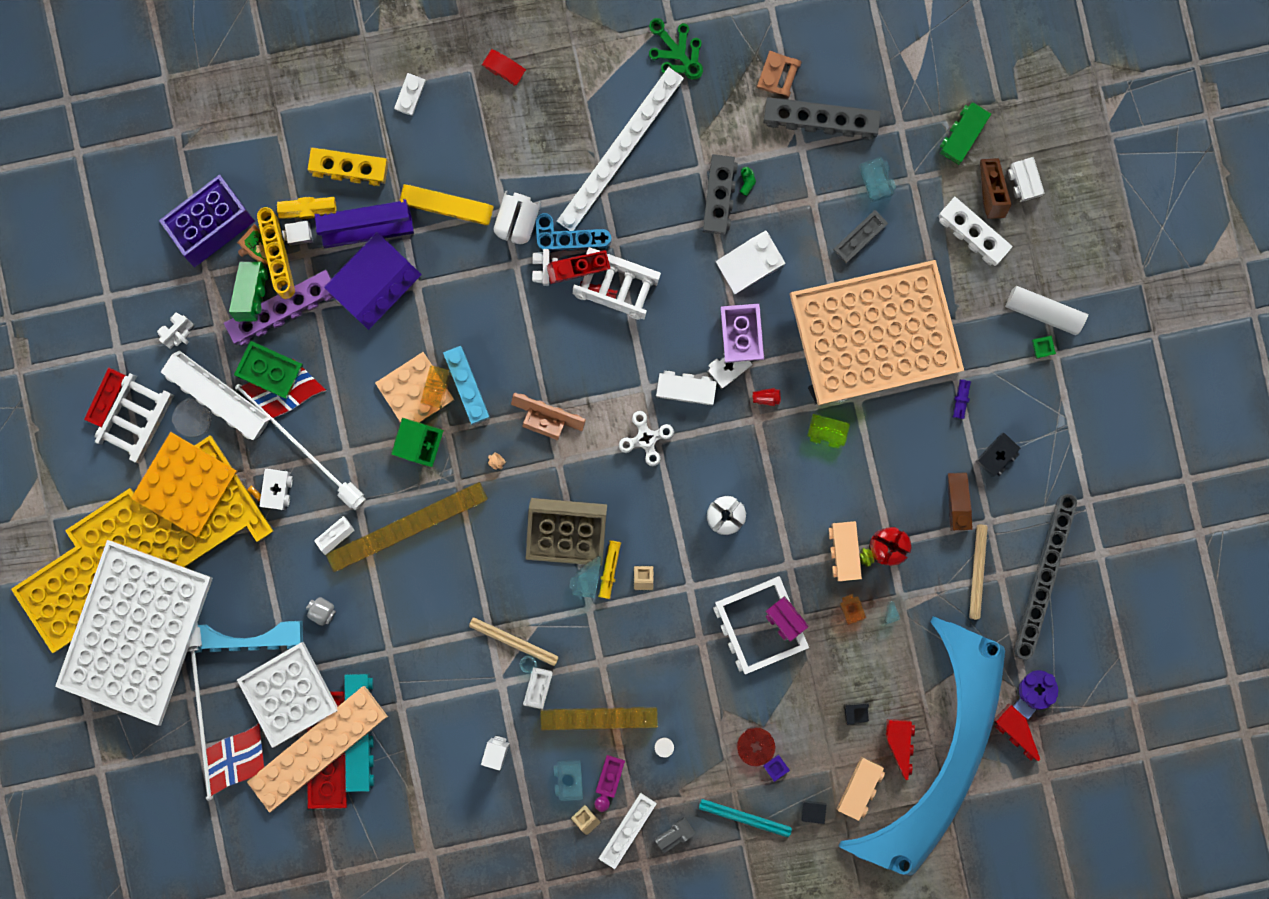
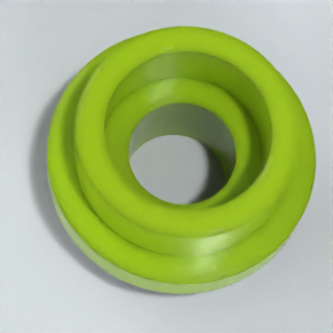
[859,548,874,567]

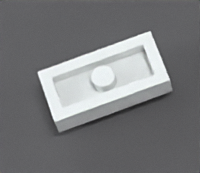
[394,73,426,116]
[314,516,355,555]

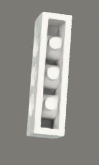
[938,197,1013,266]

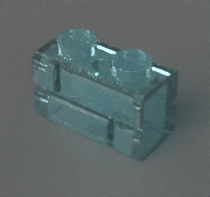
[859,157,896,202]

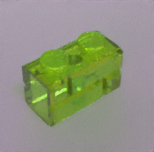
[806,414,850,449]

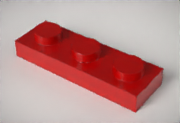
[84,367,127,428]

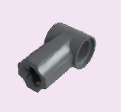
[655,817,696,853]

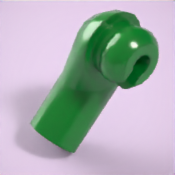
[739,167,756,197]

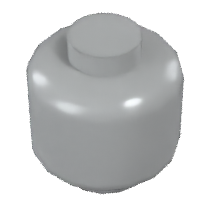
[306,597,336,626]

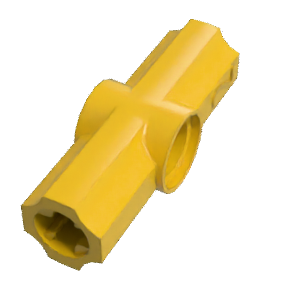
[277,197,337,219]

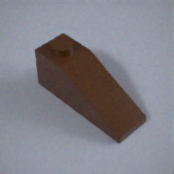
[980,158,1011,219]
[948,473,973,531]

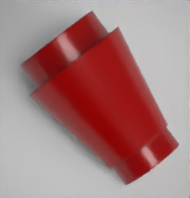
[753,388,781,407]

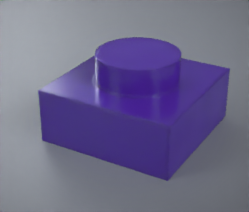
[763,754,790,782]

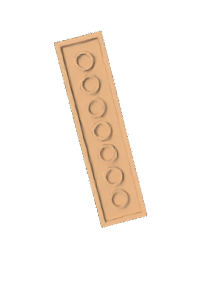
[247,686,388,813]

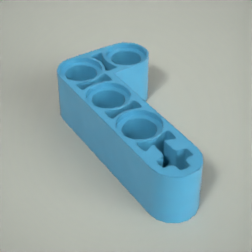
[536,213,612,252]

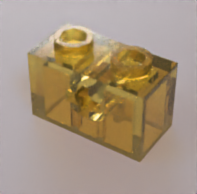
[421,365,451,409]

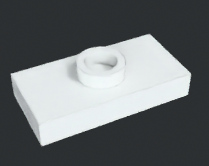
[523,667,553,709]

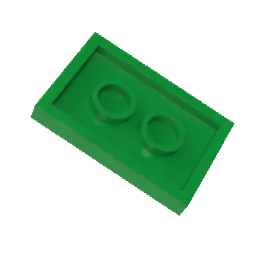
[234,341,303,400]

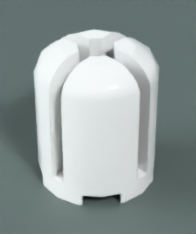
[494,191,541,244]
[707,496,746,535]

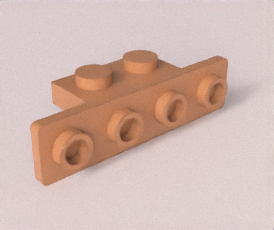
[511,393,586,440]

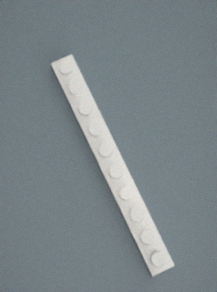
[557,67,684,231]

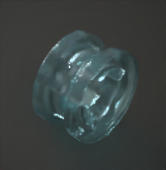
[520,655,537,673]

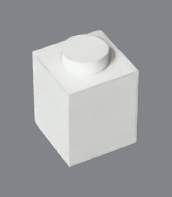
[283,221,313,246]

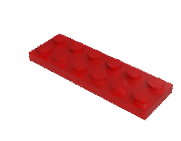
[307,691,347,809]

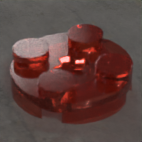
[737,727,776,767]

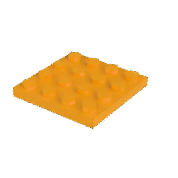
[131,432,238,537]

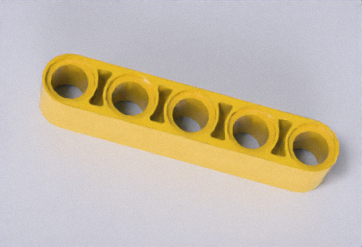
[399,184,494,225]
[257,207,295,299]

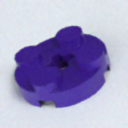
[1019,670,1058,710]

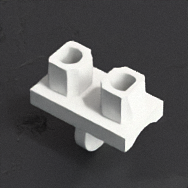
[532,249,558,286]
[157,313,194,349]

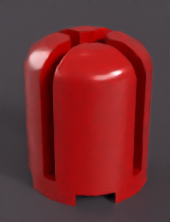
[869,527,912,566]

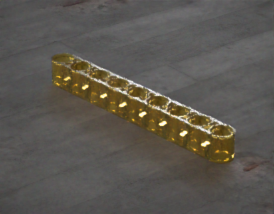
[326,482,488,572]

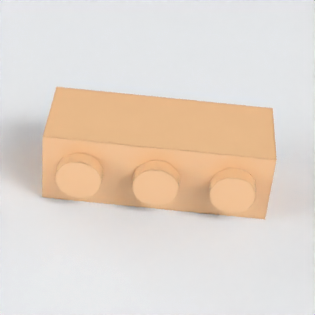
[829,521,862,581]
[837,757,885,821]

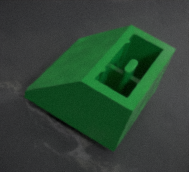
[391,417,444,467]

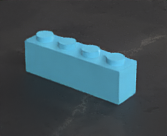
[443,346,490,425]

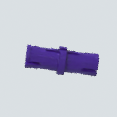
[953,379,971,419]

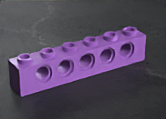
[224,270,334,346]

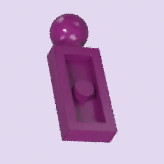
[594,755,625,812]

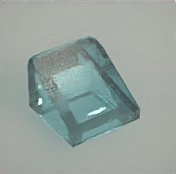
[884,601,900,624]

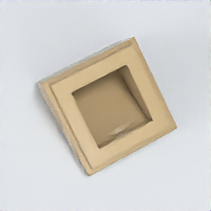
[634,566,653,590]
[571,805,600,835]

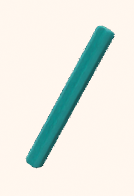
[699,799,792,837]

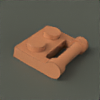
[757,51,802,98]

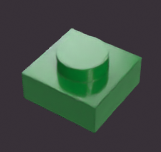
[1032,335,1056,359]

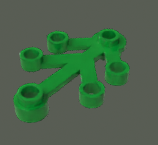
[649,18,703,80]

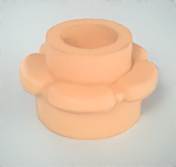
[488,452,506,470]

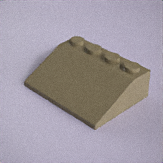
[526,498,607,566]

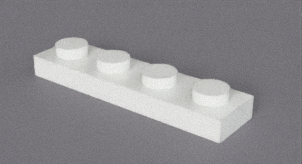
[599,793,657,869]

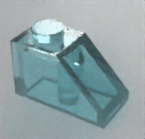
[569,556,601,598]

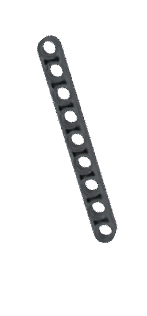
[1014,494,1077,660]

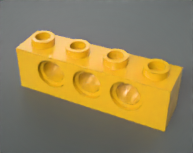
[308,148,389,186]

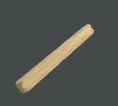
[969,524,988,620]
[469,618,558,666]

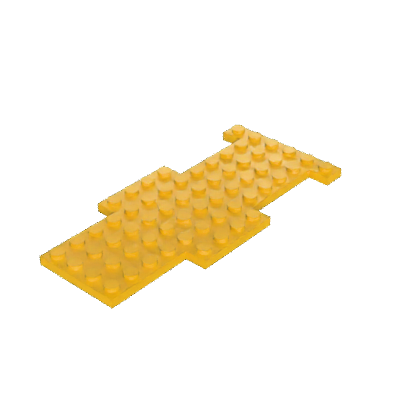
[11,435,274,653]

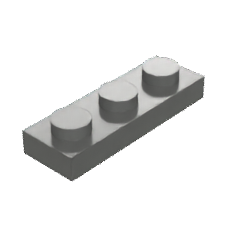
[833,210,888,263]

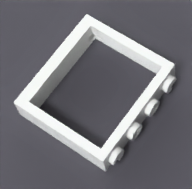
[713,576,809,674]

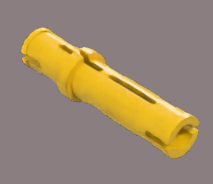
[598,540,621,599]

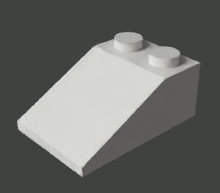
[716,231,785,294]

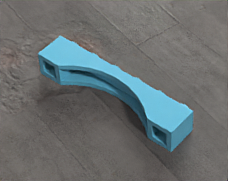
[190,621,303,653]

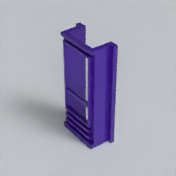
[315,199,414,249]

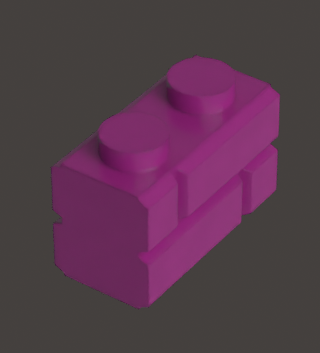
[765,596,809,642]

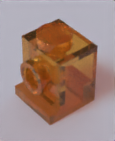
[839,594,866,625]

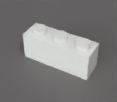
[656,371,717,406]
[481,736,510,770]

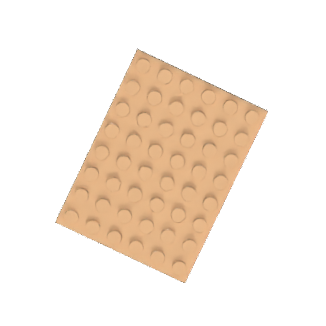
[790,260,964,405]

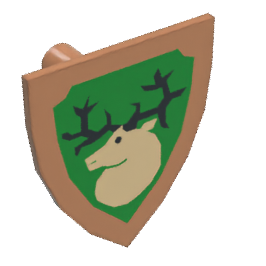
[237,224,275,265]

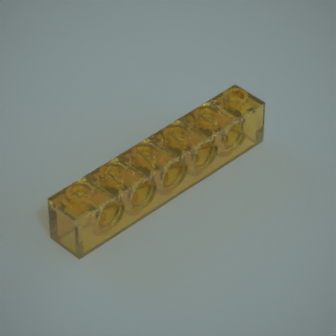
[541,707,657,730]

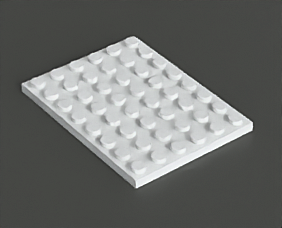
[55,540,213,726]

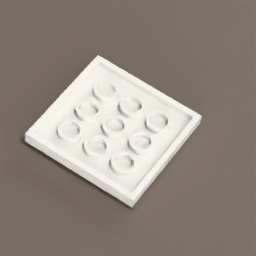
[237,642,338,748]

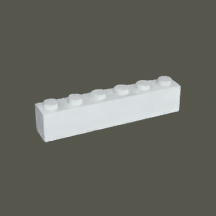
[161,351,271,440]

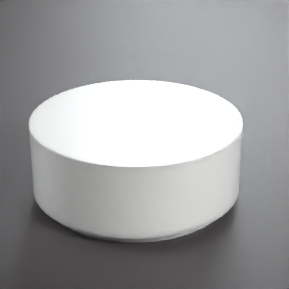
[655,738,674,757]

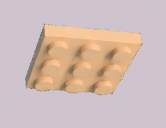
[375,352,454,422]

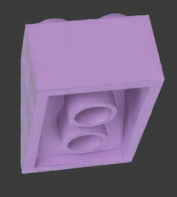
[721,304,764,363]

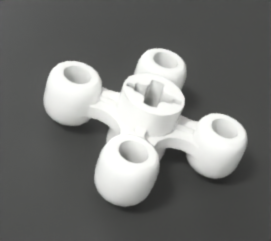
[619,411,674,466]

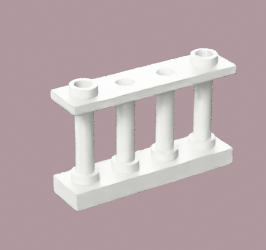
[572,247,661,320]
[95,374,174,463]

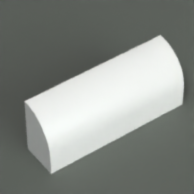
[1005,286,1088,335]

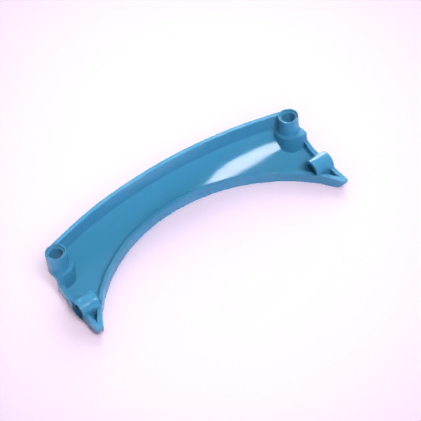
[838,616,1005,876]

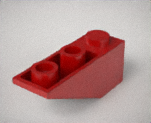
[546,250,611,284]
[994,704,1040,762]
[886,719,915,780]

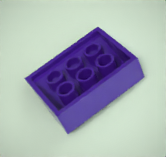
[159,174,255,268]
[324,232,422,330]

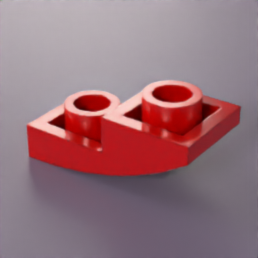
[481,49,526,86]

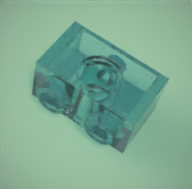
[554,759,583,801]

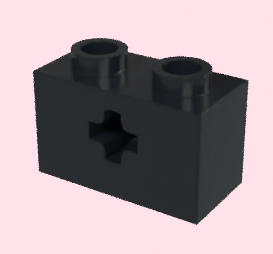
[975,433,1021,477]

